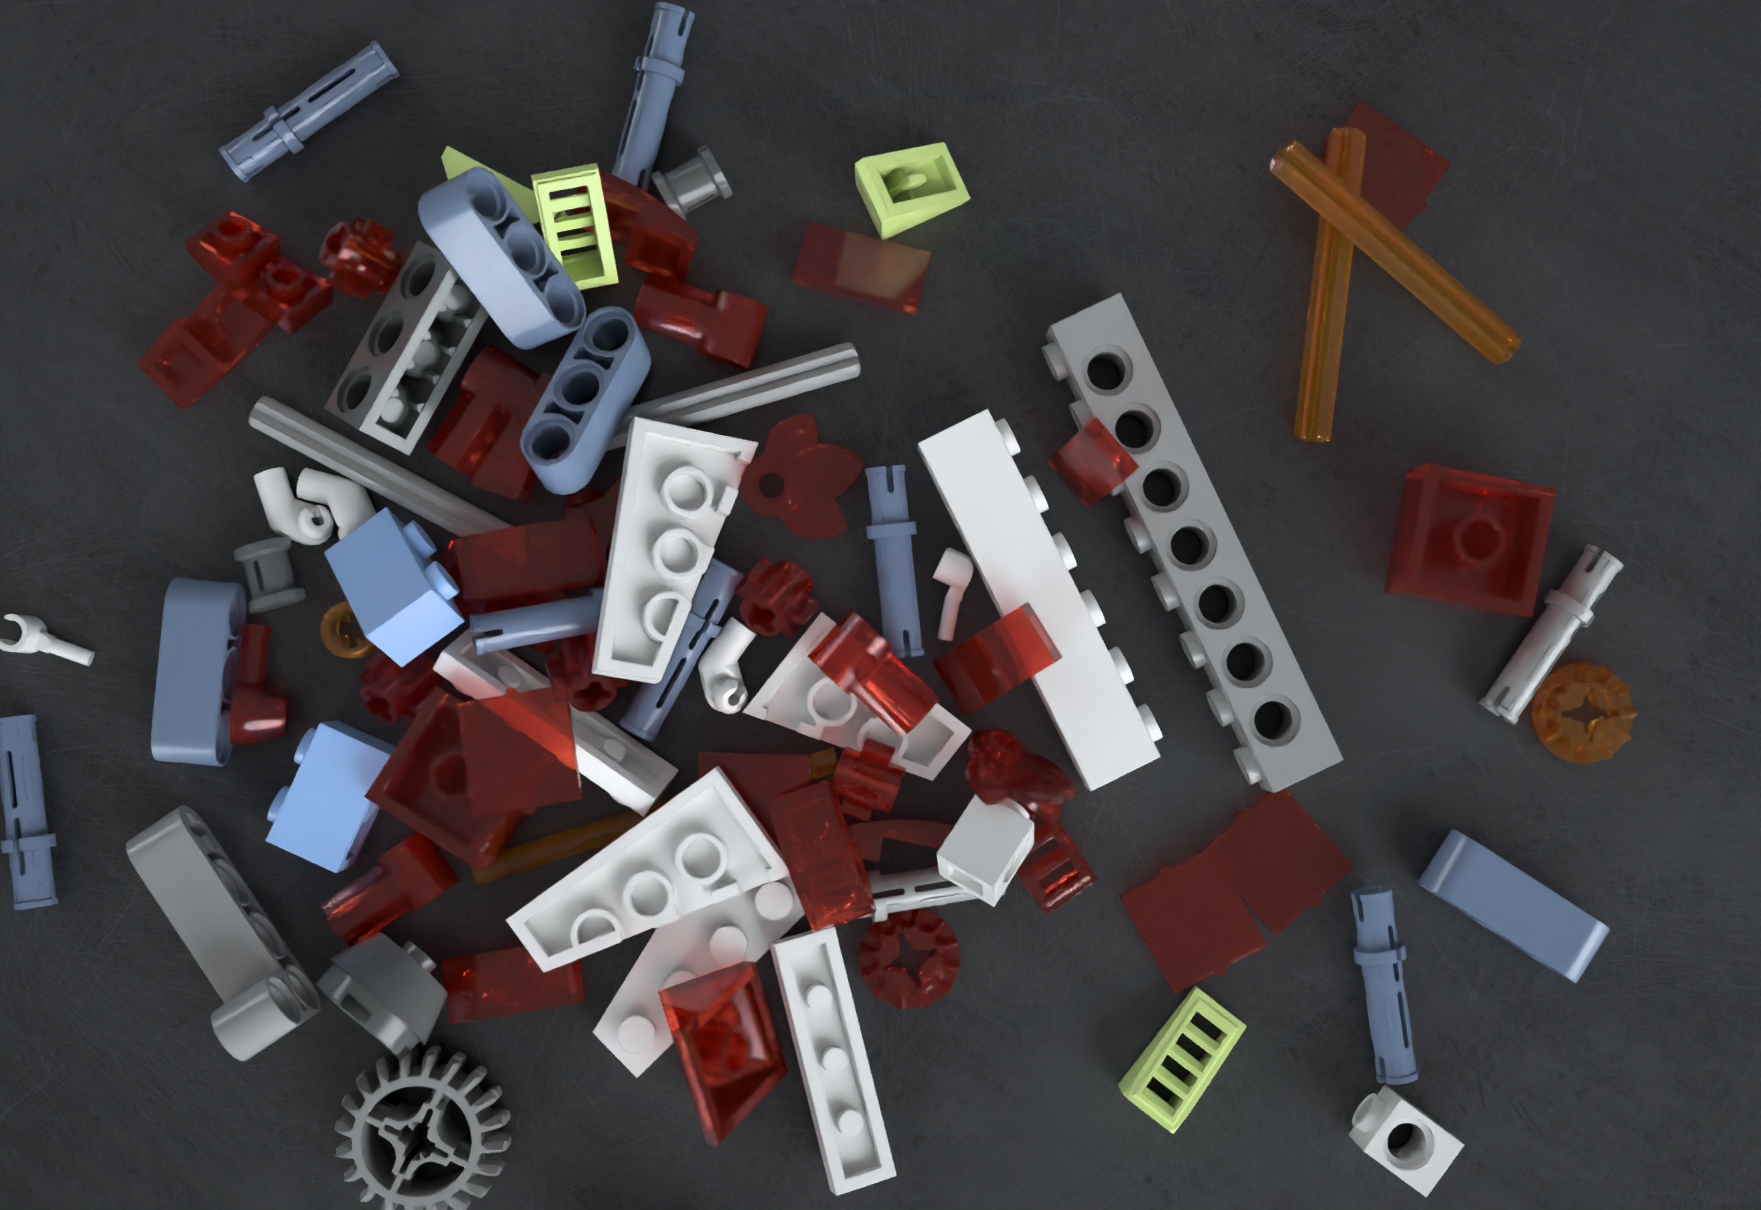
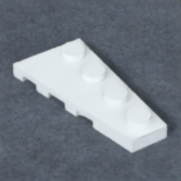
[591,417,759,684]
[506,765,794,972]
[593,870,811,1078]

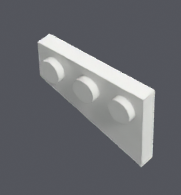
[743,612,972,781]

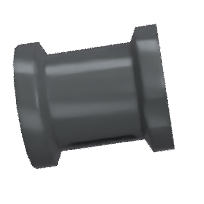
[650,144,733,225]
[232,536,307,613]

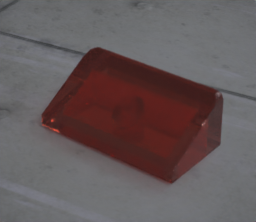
[793,222,931,314]

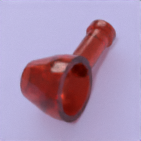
[230,624,290,745]

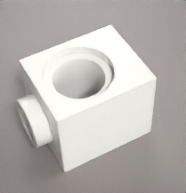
[936,790,1034,907]
[1348,1084,1464,1197]

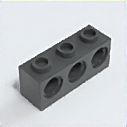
[324,241,489,456]

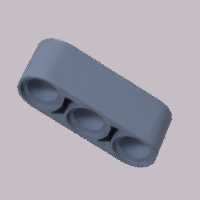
[418,167,586,350]
[520,306,652,495]
[151,577,247,767]
[1417,829,1610,984]

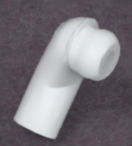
[253,467,334,545]
[296,468,377,540]
[698,616,756,714]

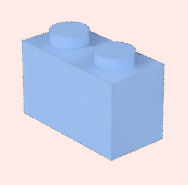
[324,507,465,667]
[266,720,406,873]

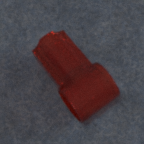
[634,272,770,370]
[426,344,547,480]
[807,609,940,739]
[321,831,460,947]

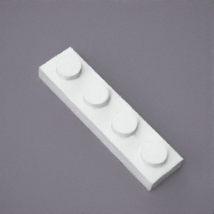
[433,628,679,817]
[769,925,897,1196]

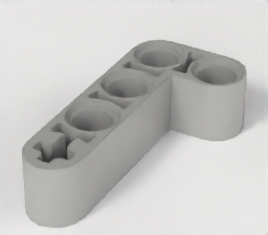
[126,805,322,1061]

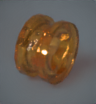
[320,602,378,658]

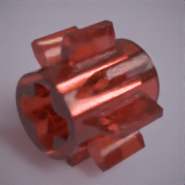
[319,217,402,300]
[735,557,819,639]
[545,633,629,712]
[359,650,441,727]
[829,738,906,822]

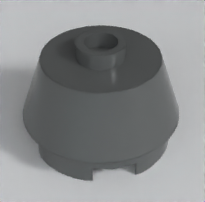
[315,932,448,1061]

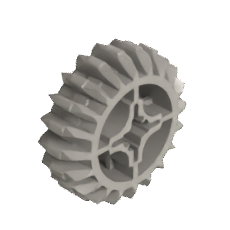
[334,1045,511,1210]

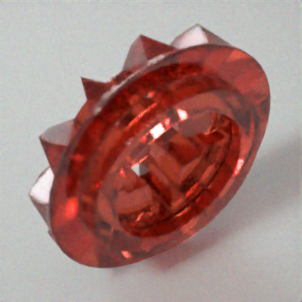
[859,908,960,1010]

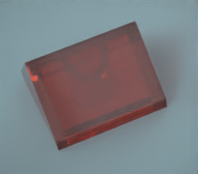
[658,961,788,1146]

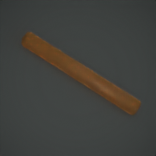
[1294,128,1366,443]
[1269,141,1522,364]

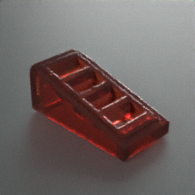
[470,373,553,504]
[986,770,1098,915]

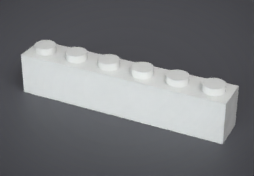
[917,409,1163,791]

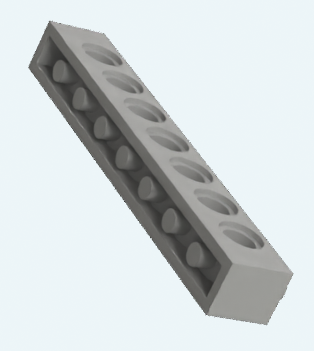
[1042,293,1344,793]

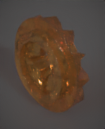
[1532,663,1639,765]

